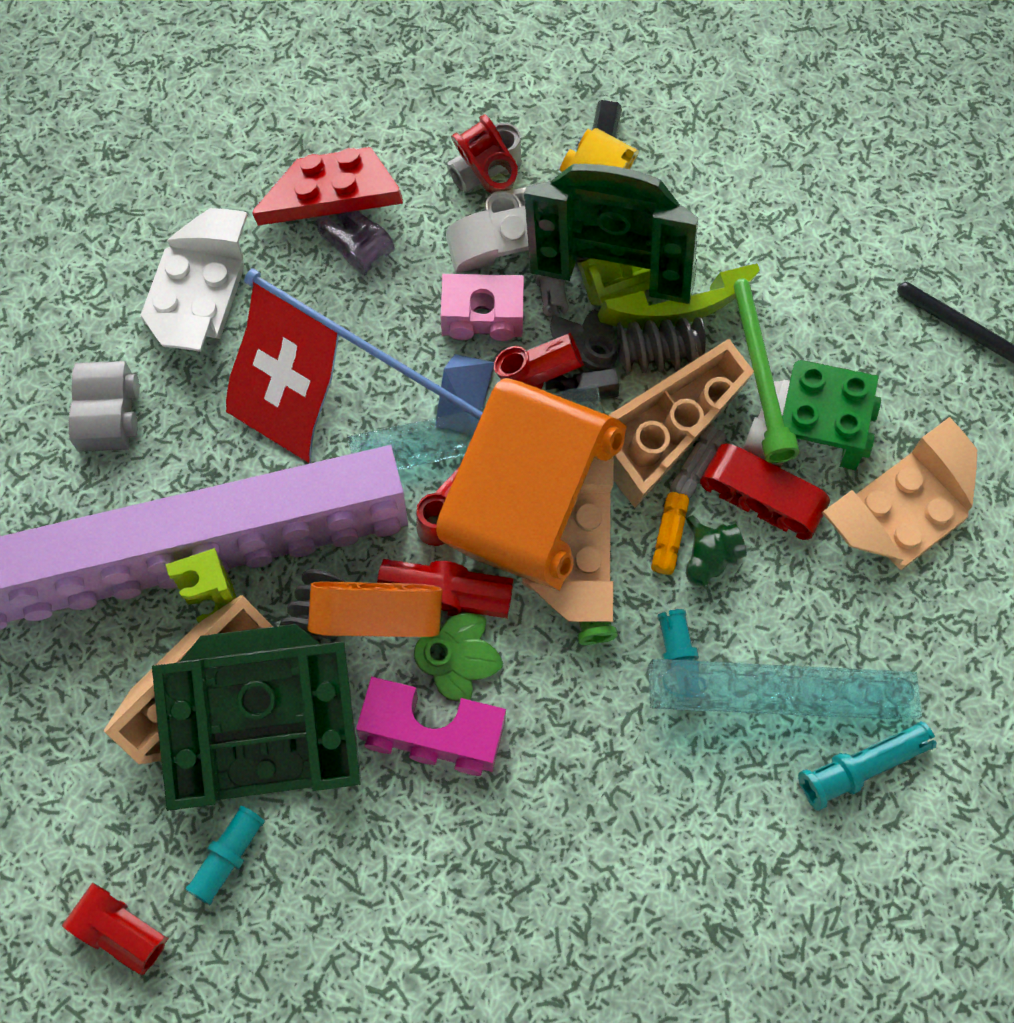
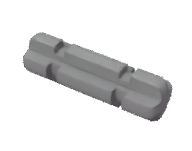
[670,426,726,500]

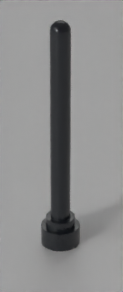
[897,282,1014,364]

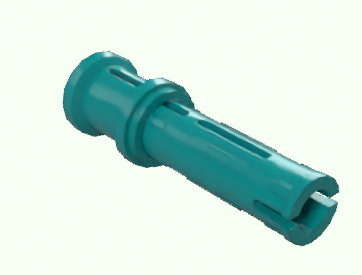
[798,721,937,811]

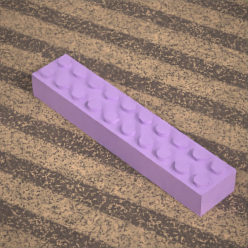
[0,445,408,630]

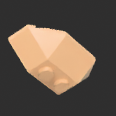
[103,595,273,764]

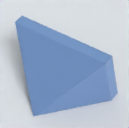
[435,354,494,435]

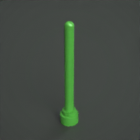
[734,278,800,463]

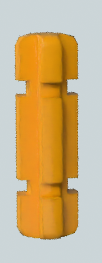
[651,492,690,575]

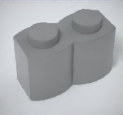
[69,361,140,452]

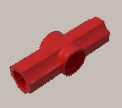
[377,559,514,619]

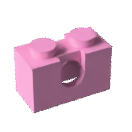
[441,274,524,341]

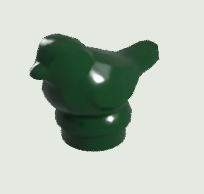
[685,515,747,588]

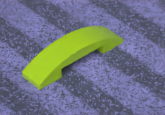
[597,263,760,330]

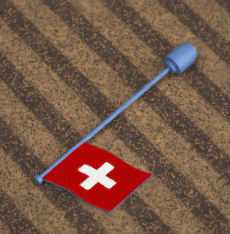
[226,268,483,464]

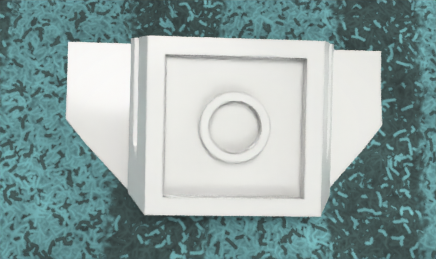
[140,208,248,352]

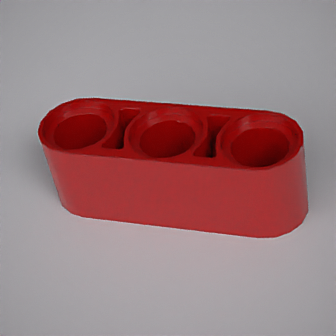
[700,443,830,540]

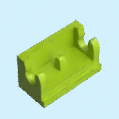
[578,258,650,306]
[165,548,237,623]

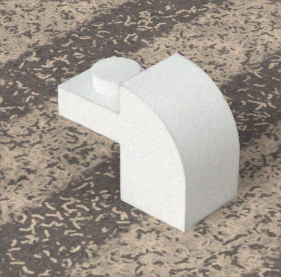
[446,206,529,274]

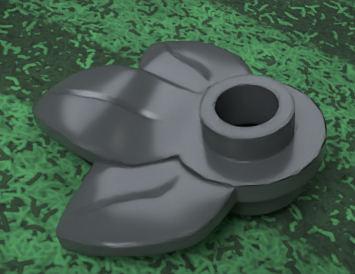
[550,309,618,371]

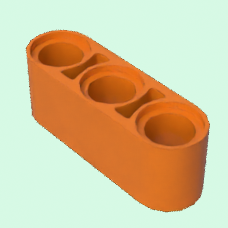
[308,582,443,637]

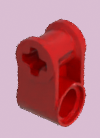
[451,114,518,194]

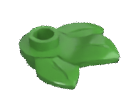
[414,613,503,702]

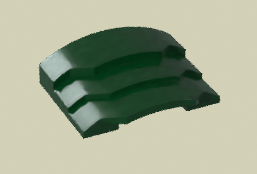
[524,164,699,304]
[152,624,361,811]

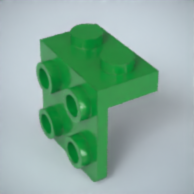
[782,360,881,471]

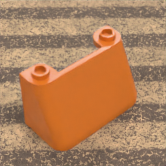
[436,378,627,591]

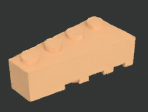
[609,339,754,508]

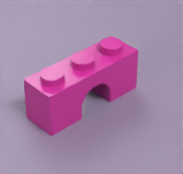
[356,676,506,776]

